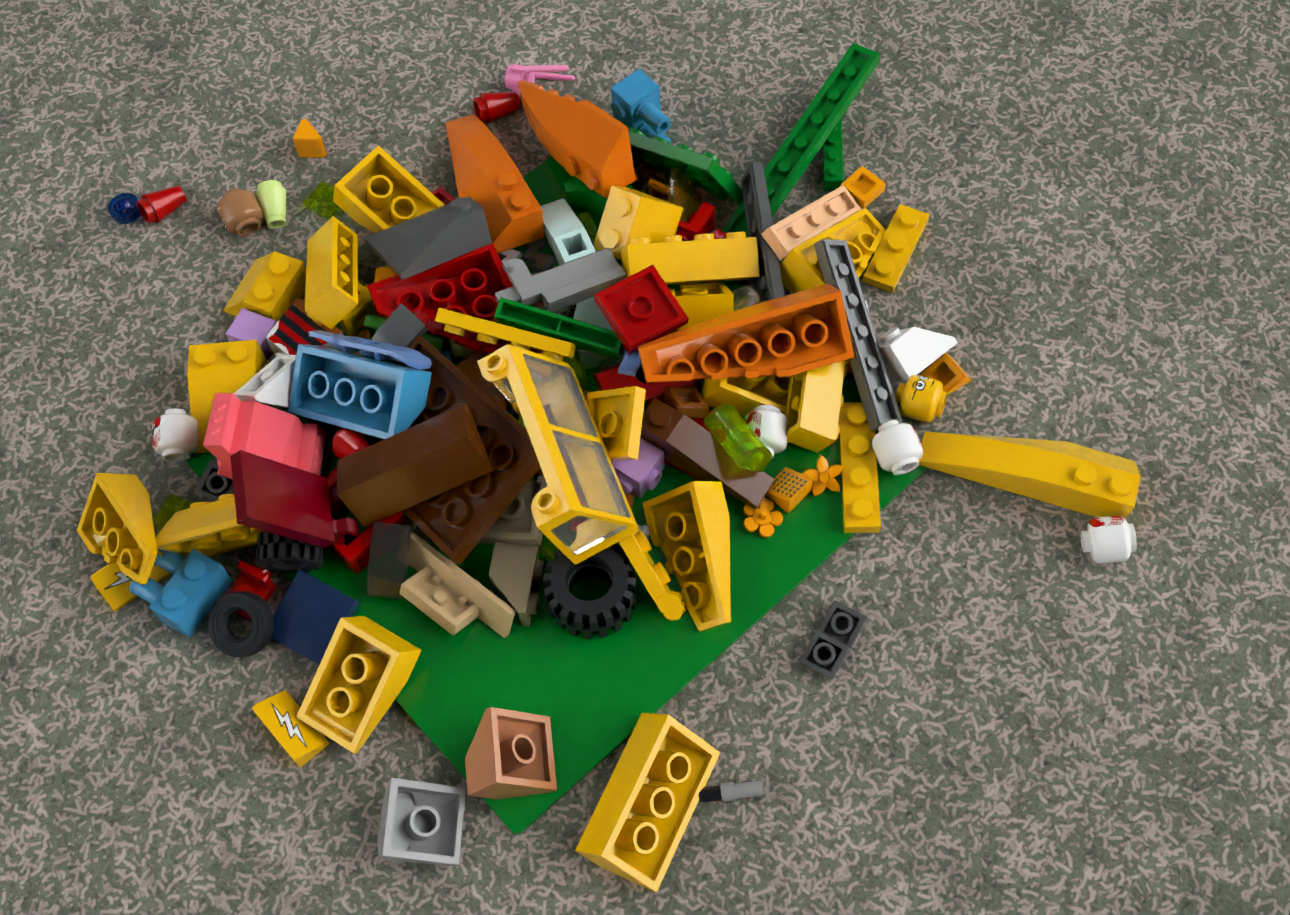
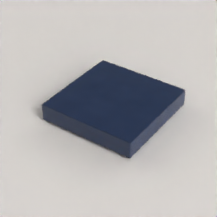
[272,569,361,665]

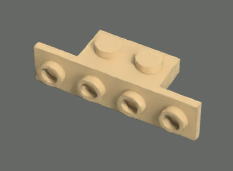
[398,529,516,638]

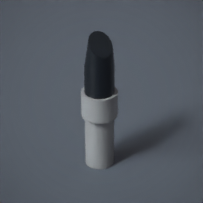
[698,780,764,802]

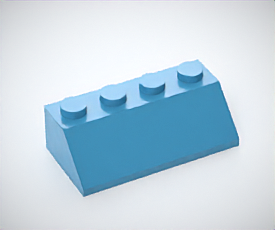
[288,344,431,439]

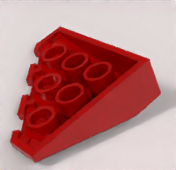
[367,243,542,359]

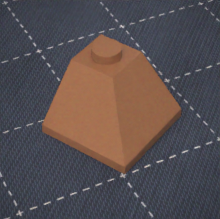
[465,707,557,799]

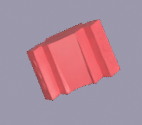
[203,393,326,479]

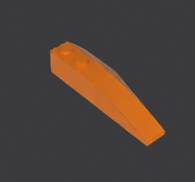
[445,114,545,253]

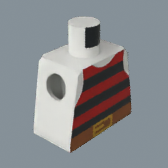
[264,297,344,367]

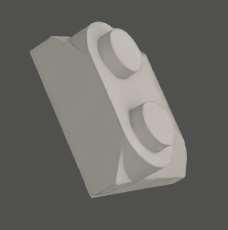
[377,778,466,866]

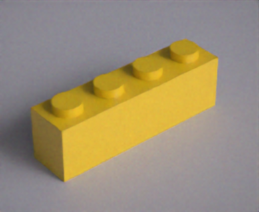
[305,216,358,329]
[620,232,760,285]
[785,360,847,453]

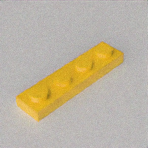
[435,308,576,361]
[838,402,881,533]

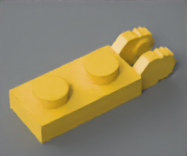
[619,531,687,621]

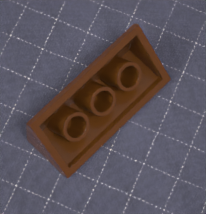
[337,404,494,527]

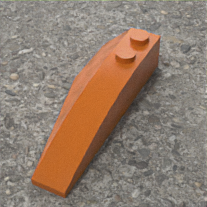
[517,80,636,198]
[637,284,854,382]

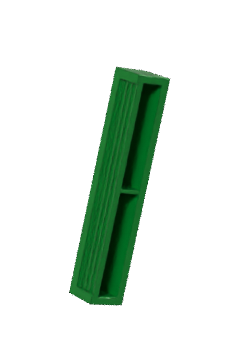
[822,118,844,191]
[494,297,622,360]

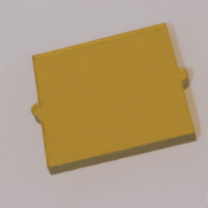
[668,167,701,223]

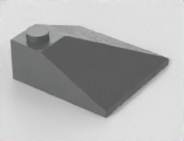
[364,196,492,280]

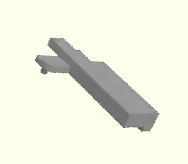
[495,248,626,312]

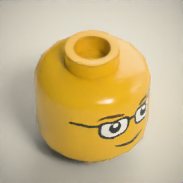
[895,375,948,423]

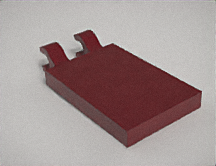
[230,450,358,548]

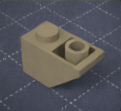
[489,541,546,627]

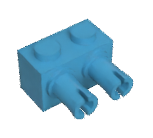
[611,68,671,145]
[129,549,232,638]

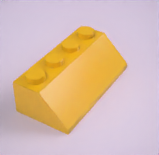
[155,494,264,557]
[575,713,720,892]

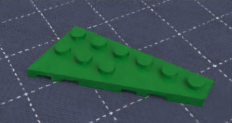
[628,127,743,206]

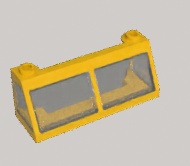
[477,344,640,565]

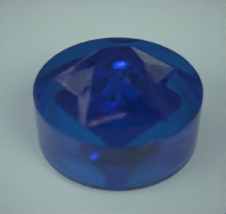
[108,193,141,224]

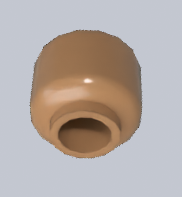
[217,188,264,237]

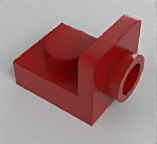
[675,202,715,241]
[226,561,277,623]

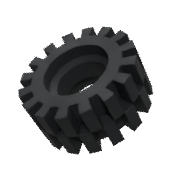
[256,531,323,573]

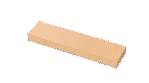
[761,185,861,261]

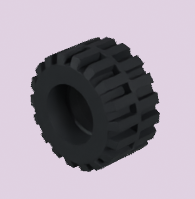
[543,544,637,639]

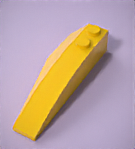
[919,431,1141,519]

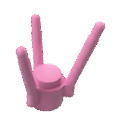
[505,64,575,98]

